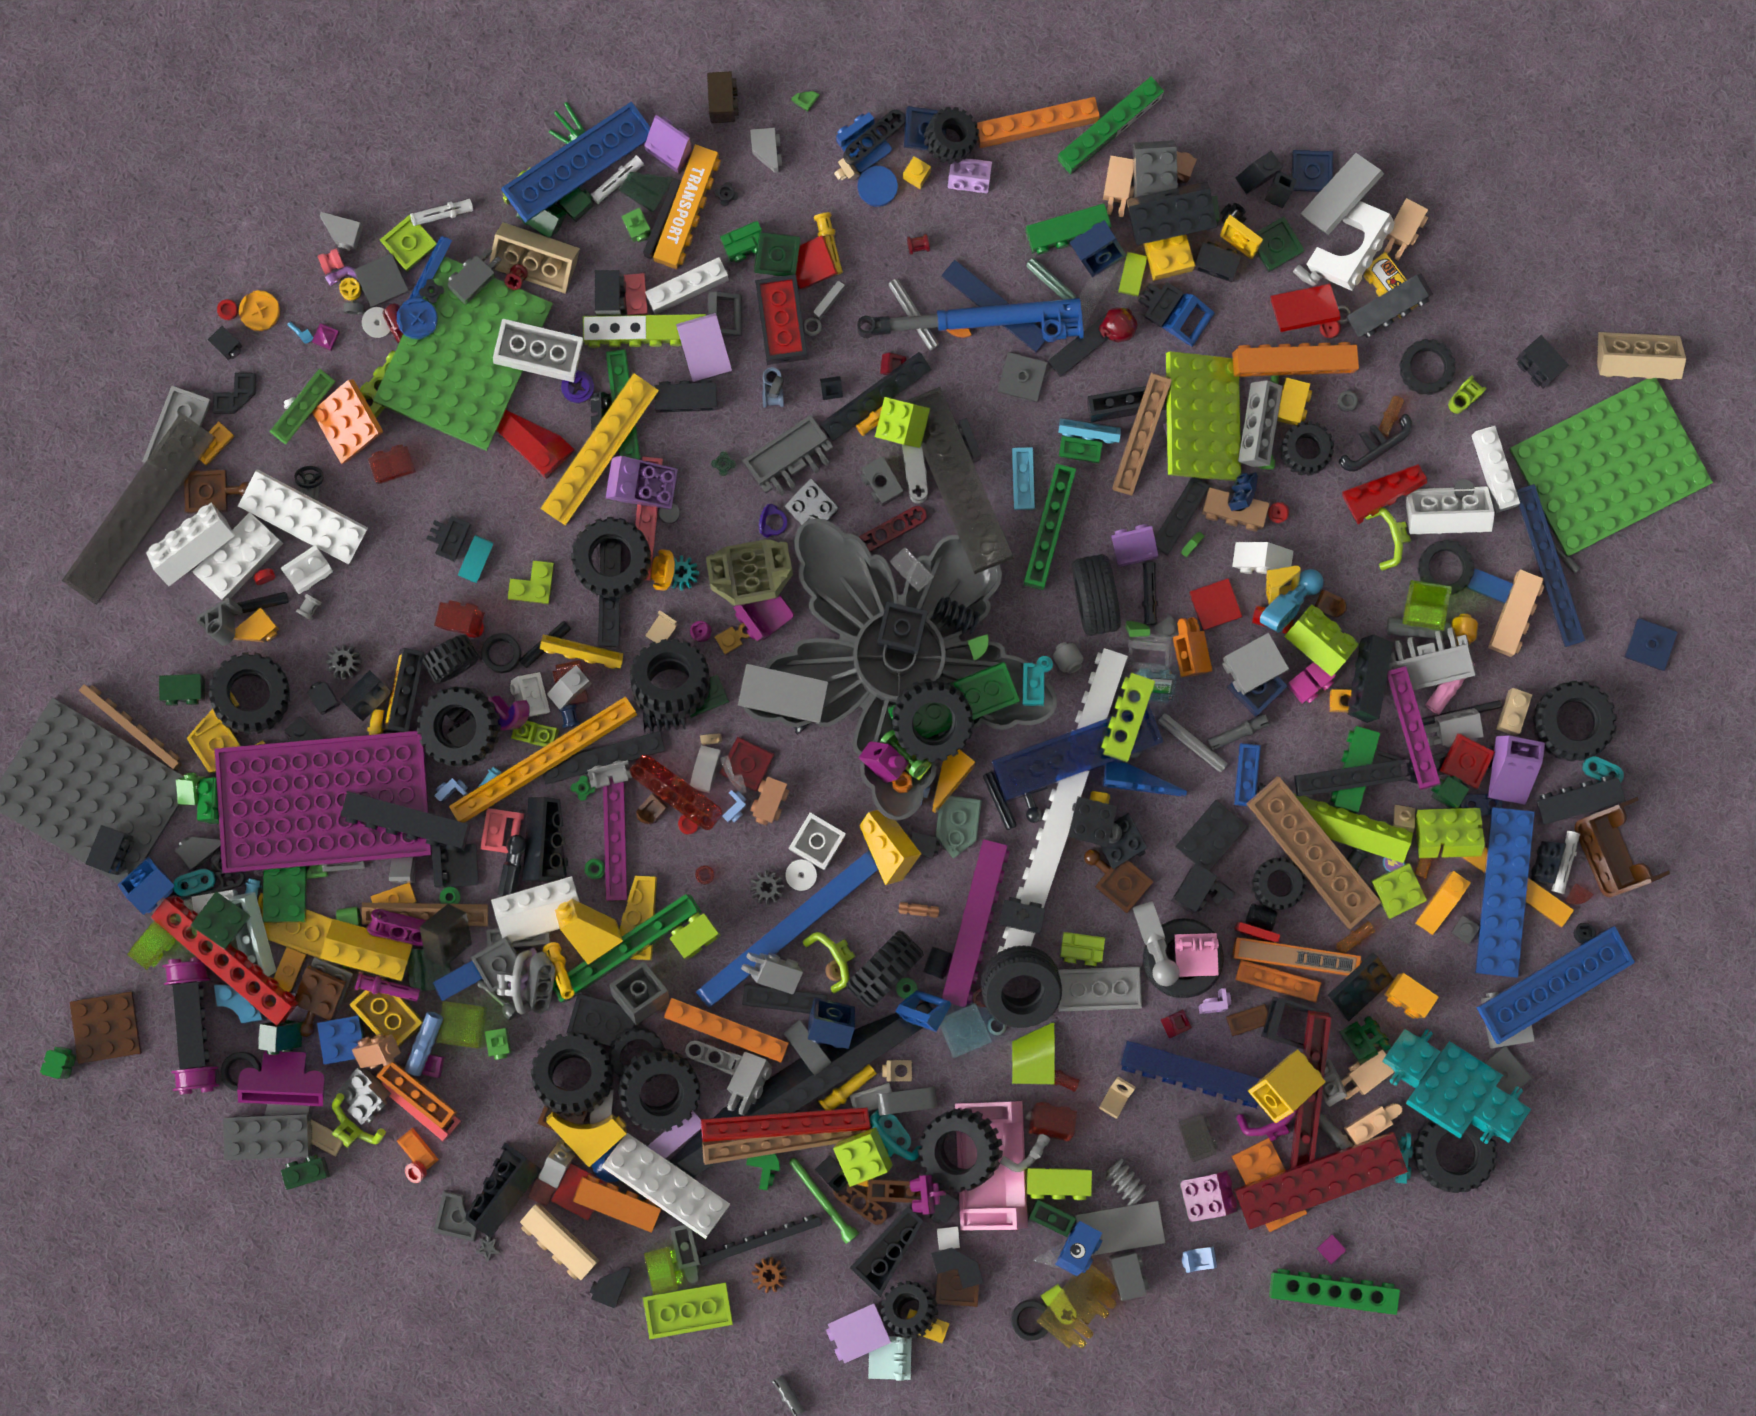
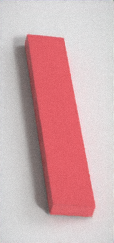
[635,457,663,581]

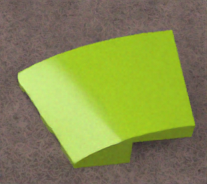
[1012,1023,1055,1084]

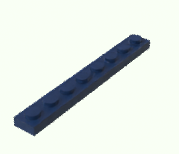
[1516,484,1585,647]

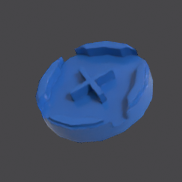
[857,166,898,207]
[397,298,438,339]

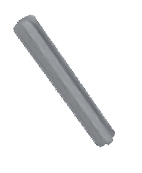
[889,278,939,351]
[1158,713,1227,772]

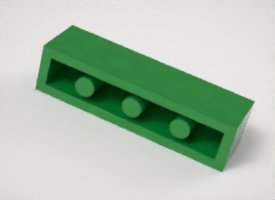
[1025,203,1111,255]
[1330,726,1380,814]

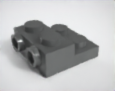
[337,1066,391,1125]

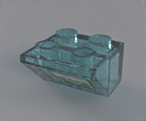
[1131,669,1177,703]

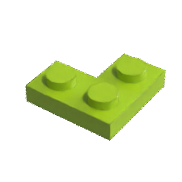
[508,561,554,604]

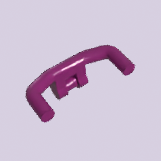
[1236,1108,1298,1142]

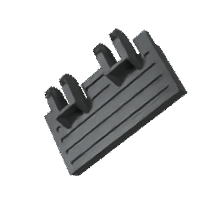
[743,415,834,496]

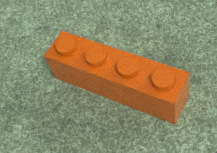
[376,1061,458,1129]
[573,1175,661,1233]

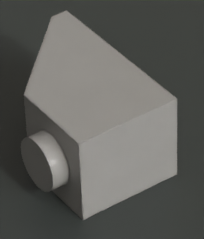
[320,212,363,251]
[547,666,592,710]
[389,857,415,883]

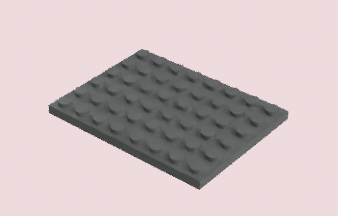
[0,697,184,884]

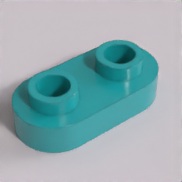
[1582,756,1624,783]
[173,869,216,896]
[878,1114,911,1150]

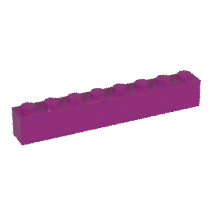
[942,839,1010,1007]

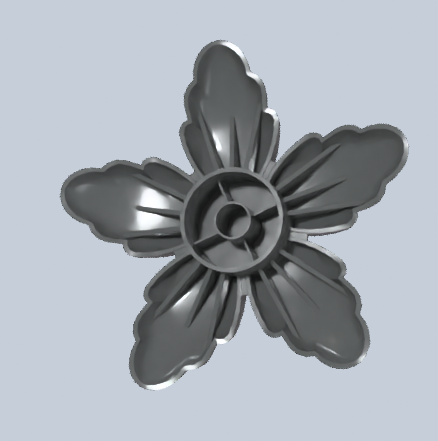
[743,518,1057,820]

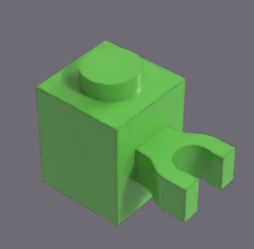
[621,208,651,243]
[485,1028,511,1060]

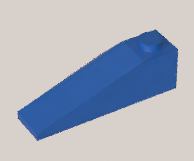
[1103,758,1187,797]

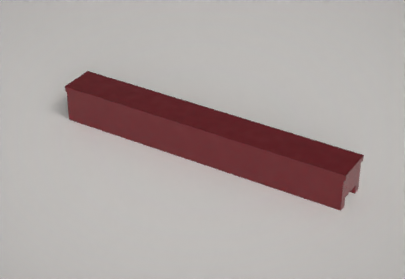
[1289,1010,1331,1169]

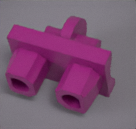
[910,1175,946,1214]

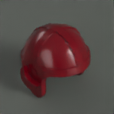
[1099,307,1138,343]

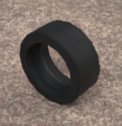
[481,633,522,674]
[220,1052,262,1091]
[1011,1300,1051,1341]

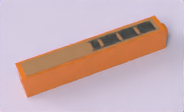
[1232,937,1363,976]

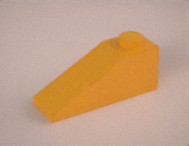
[932,749,975,813]
[1415,871,1471,935]

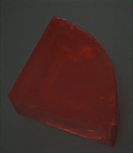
[1564,884,1594,904]

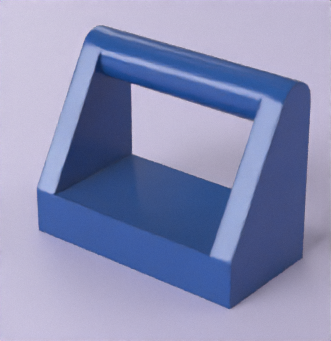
[1162,294,1215,347]
[895,990,951,1032]

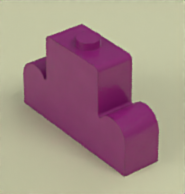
[237,1051,325,1106]

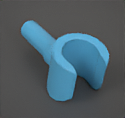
[287,321,313,344]

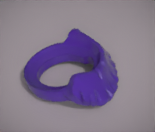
[759,504,787,538]

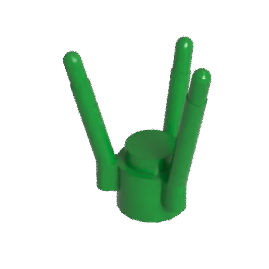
[549,102,586,144]

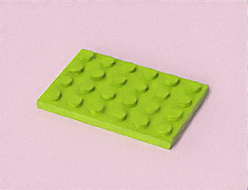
[1166,351,1241,481]

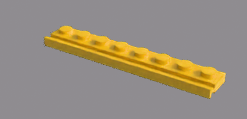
[540,373,659,525]

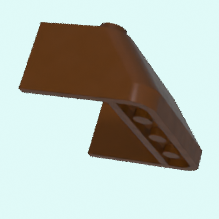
[1575,797,1670,897]

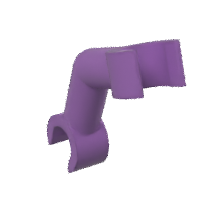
[325,266,357,286]

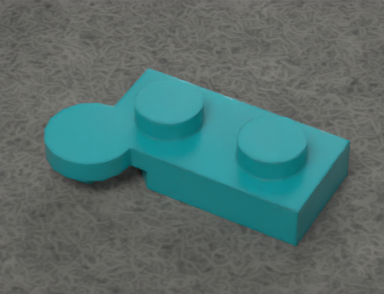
[1023,656,1053,706]
[1395,1133,1413,1184]

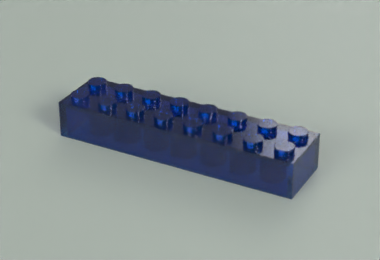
[991,703,1163,802]
[1118,1041,1265,1111]

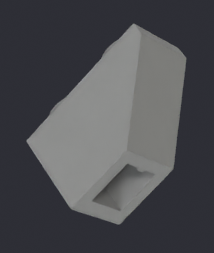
[750,128,782,173]

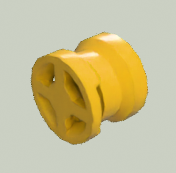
[339,278,362,301]

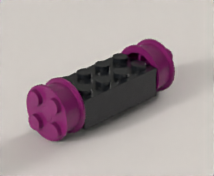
[162,957,220,1095]

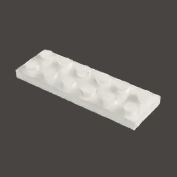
[238,469,368,564]
[602,1133,730,1239]

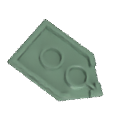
[935,796,982,859]

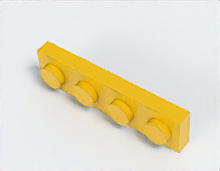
[540,634,623,669]

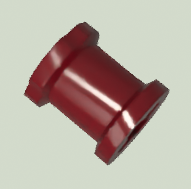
[907,233,930,255]
[504,264,528,290]

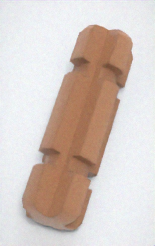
[898,902,939,918]

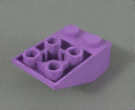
[645,115,692,174]
[606,456,678,509]
[1111,524,1159,567]
[1488,736,1545,805]

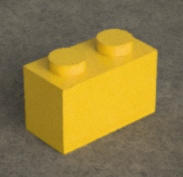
[1277,378,1312,425]

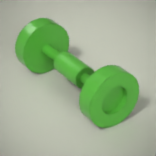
[880,730,929,778]

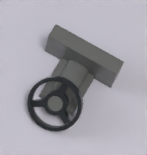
[294,466,327,506]

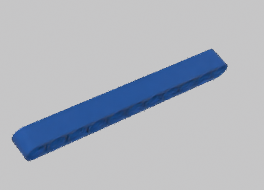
[695,850,878,1009]

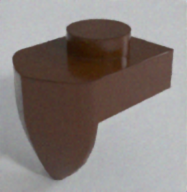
[1315,589,1347,618]
[636,793,669,824]

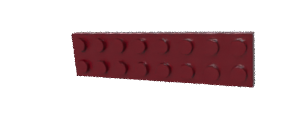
[1234,1131,1408,1230]

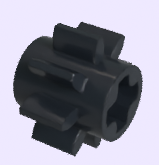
[1220,203,1247,224]

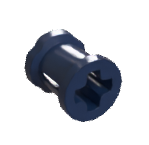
[558,704,580,729]

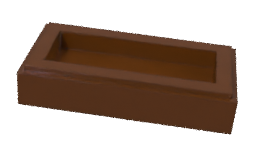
[1226,1004,1268,1037]

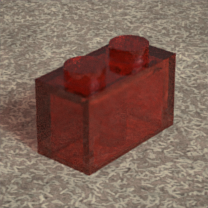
[434,600,485,636]
[1028,1102,1077,1142]

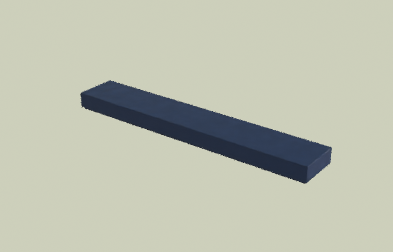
[941,260,1046,353]

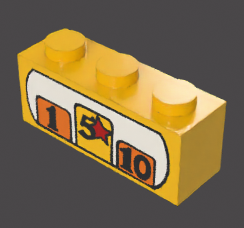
[1363,252,1418,319]

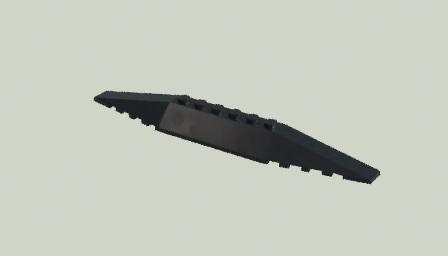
[669,1001,933,1178]

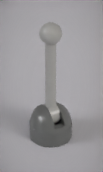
[477,980,518,1020]

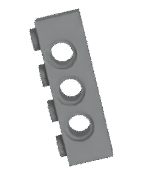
[1238,380,1282,467]

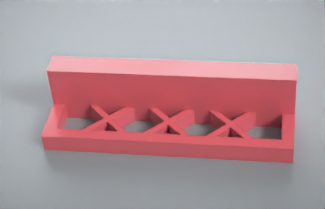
[382,1082,461,1141]

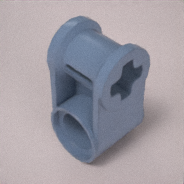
[762,367,784,408]

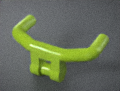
[1365,507,1411,571]
[803,932,856,993]
[332,1093,386,1148]

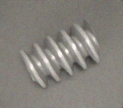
[1105,1158,1149,1206]

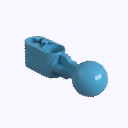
[1260,569,1324,633]

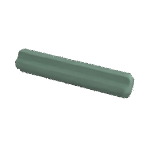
[1026,258,1076,300]

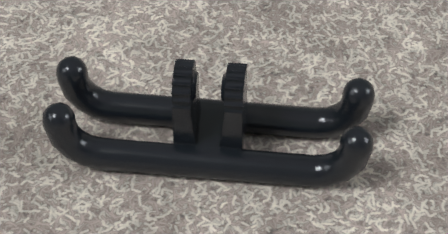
[1338,414,1412,472]

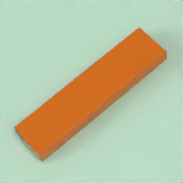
[1235,960,1321,1003]

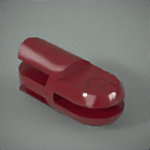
[382,303,403,344]

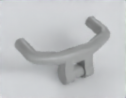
[497,950,532,1014]
[1000,1111,1050,1172]

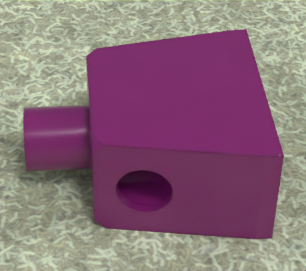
[858,741,909,783]

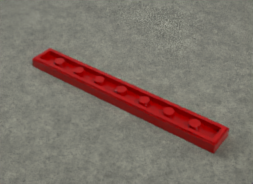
[701,1107,870,1142]

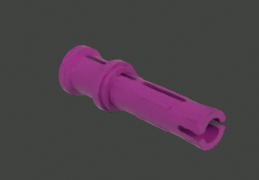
[355,972,420,1002]

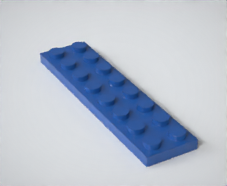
[501,101,651,223]
[1475,807,1534,978]
[1476,926,1635,1044]

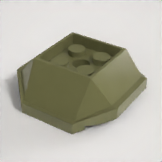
[706,539,793,606]

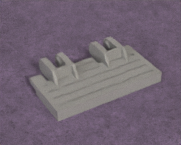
[1388,627,1476,690]

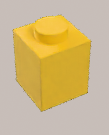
[903,156,931,189]

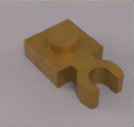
[715,623,750,655]

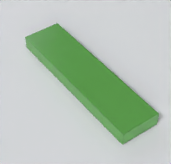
[269,369,336,445]

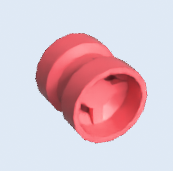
[318,248,345,275]

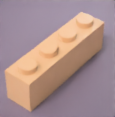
[1488,569,1544,657]

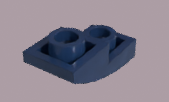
[1228,472,1258,511]

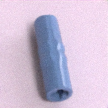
[404,1012,444,1076]

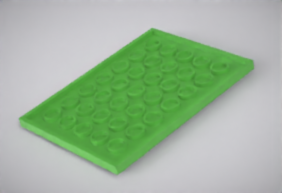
[373,256,553,451]
[1509,378,1713,556]

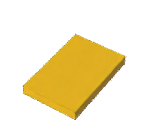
[1220,215,1263,259]

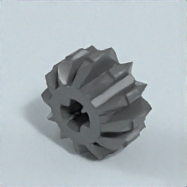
[326,644,362,680]
[749,870,785,906]

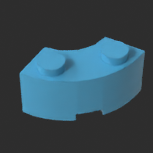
[214,985,266,1024]

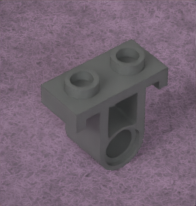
[196,597,243,646]

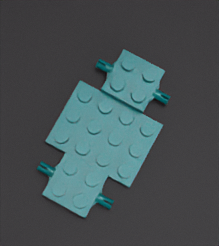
[1382,1029,1531,1144]

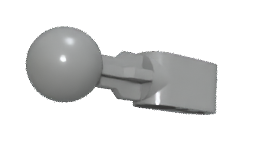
[1133,901,1180,986]

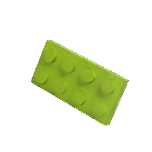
[643,1282,733,1339]

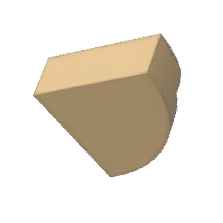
[700,734,722,745]

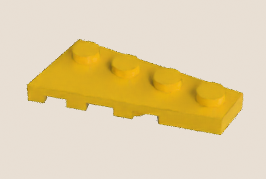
[619,876,657,960]

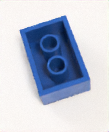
[118,856,175,915]

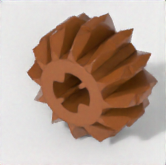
[751,1257,787,1293]

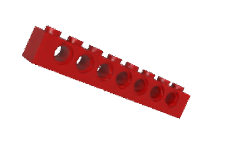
[151,895,299,1026]

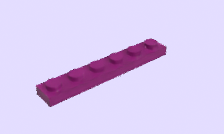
[1387,666,1441,790]
[603,777,627,901]

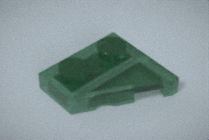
[618,172,673,212]

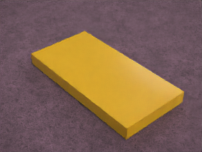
[258,893,332,959]

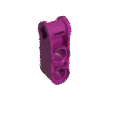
[367,909,429,946]

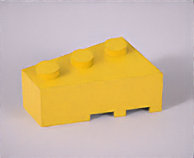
[859,810,921,885]

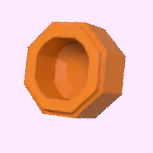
[892,772,913,793]

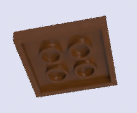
[69,992,141,1064]

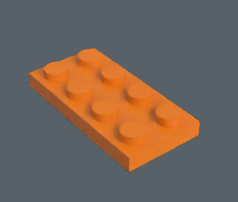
[1231,1138,1307,1232]

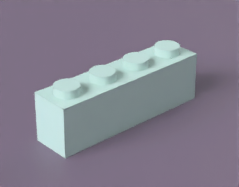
[229,892,276,976]

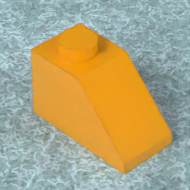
[234,608,279,642]

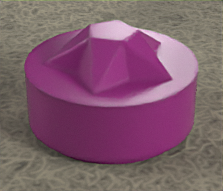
[690,620,712,642]

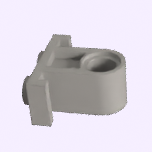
[538,1140,576,1188]

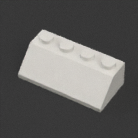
[1406,487,1494,534]
[491,876,580,943]

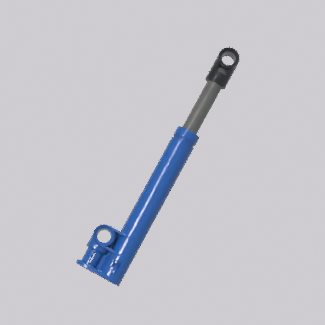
[857,298,1084,342]

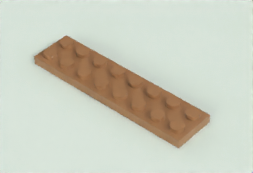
[1246,776,1381,929]

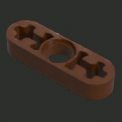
[833,1184,887,1225]

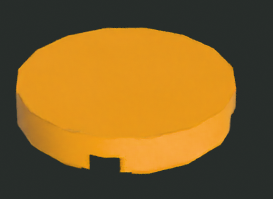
[239,290,280,331]
[651,549,675,591]

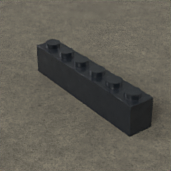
[340,791,471,852]

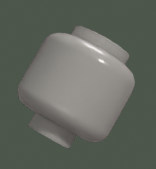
[1053,642,1084,674]

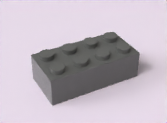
[1133,140,1177,198]
[223,1113,313,1160]

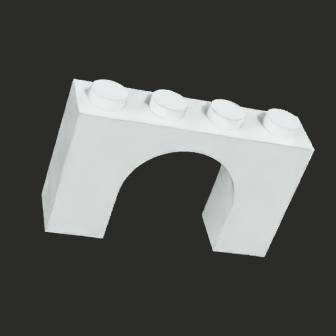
[1307,201,1395,291]

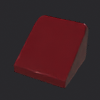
[880,352,907,375]
[1161,1009,1192,1039]

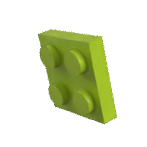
[380,215,437,272]
[1371,863,1427,919]

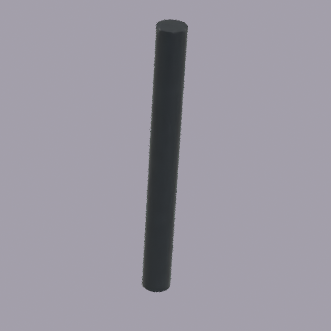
[1422,700,1502,726]

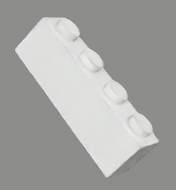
[645,257,729,315]
[1471,426,1520,513]

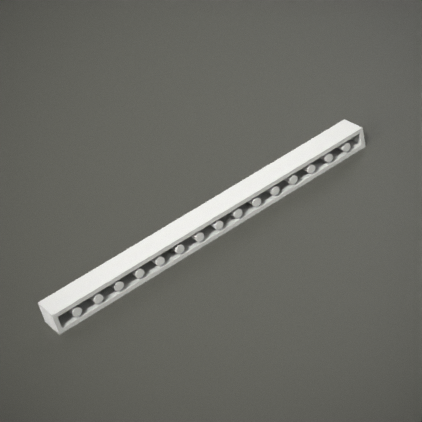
[997,648,1128,953]

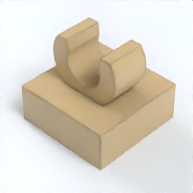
[834,158,860,181]

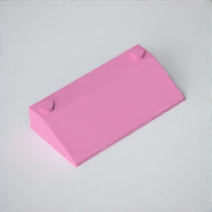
[955,1101,1028,1230]

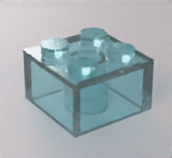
[940,1003,992,1058]

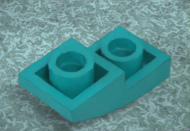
[458,535,494,583]

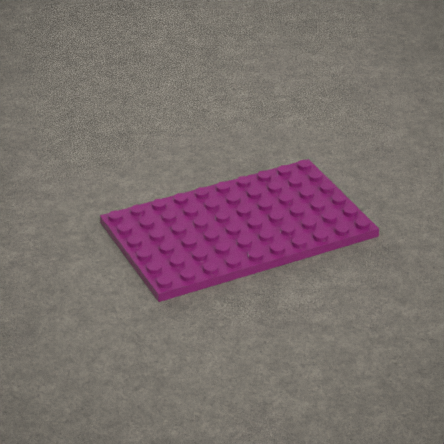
[215,731,432,873]

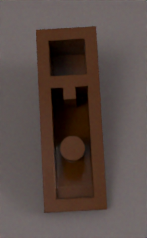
[867,1179,922,1203]

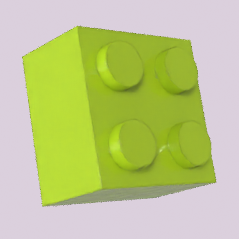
[875,397,930,448]
[833,1127,893,1187]

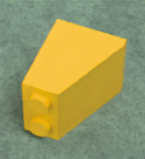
[555,899,623,964]
[1248,1049,1326,1123]

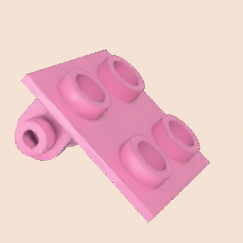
[1175,933,1219,977]

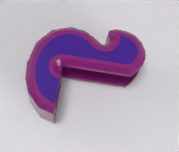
[488,695,530,731]

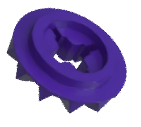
[561,371,594,404]

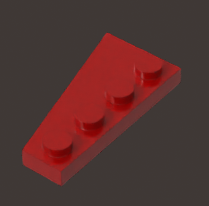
[1342,464,1427,525]

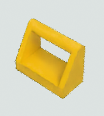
[1266,566,1301,605]

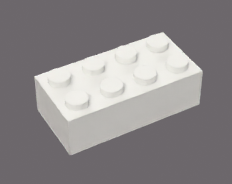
[493,319,583,382]
[146,502,234,586]
[193,512,283,600]

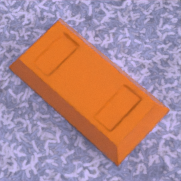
[397,1127,439,1170]

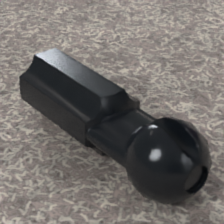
[498,835,527,896]

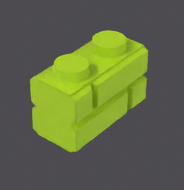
[1060,932,1105,966]

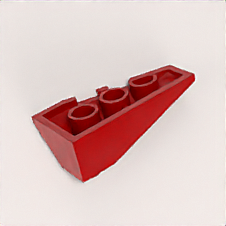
[496,410,575,479]

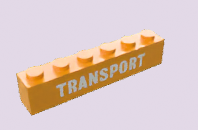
[653,144,721,269]

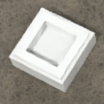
[937,1226,960,1250]

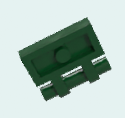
[1339,1016,1391,1065]

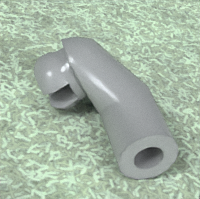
[1293,264,1321,286]

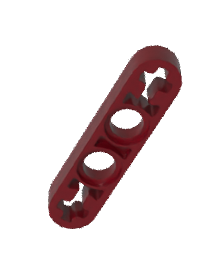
[859,506,926,552]

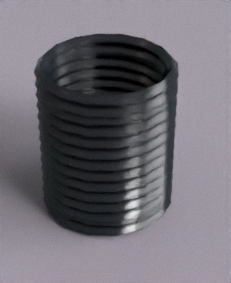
[1245,903,1278,932]
[923,947,952,979]

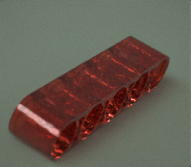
[630,755,723,830]

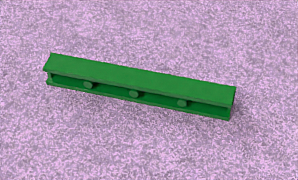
[553,894,702,1003]

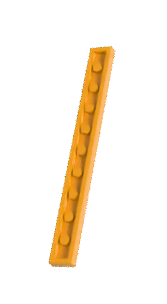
[449,696,637,823]

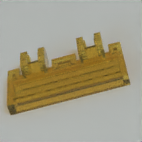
[1037,1264,1117,1349]

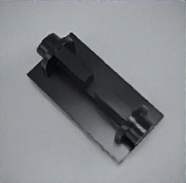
[590,391,612,431]

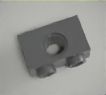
[860,456,903,506]

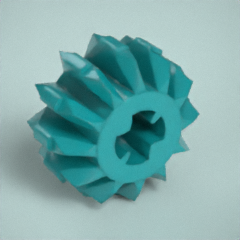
[672,555,699,591]

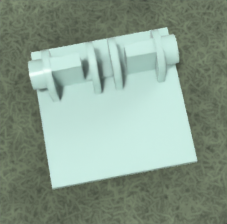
[868,1336,912,1381]

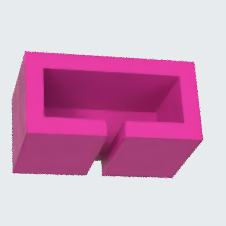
[1287,662,1336,704]

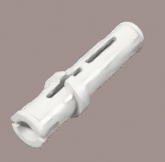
[590,155,644,204]
[410,199,473,226]
[1551,831,1580,894]

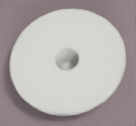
[362,307,390,338]
[786,860,817,891]

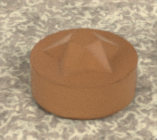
[825,960,841,981]

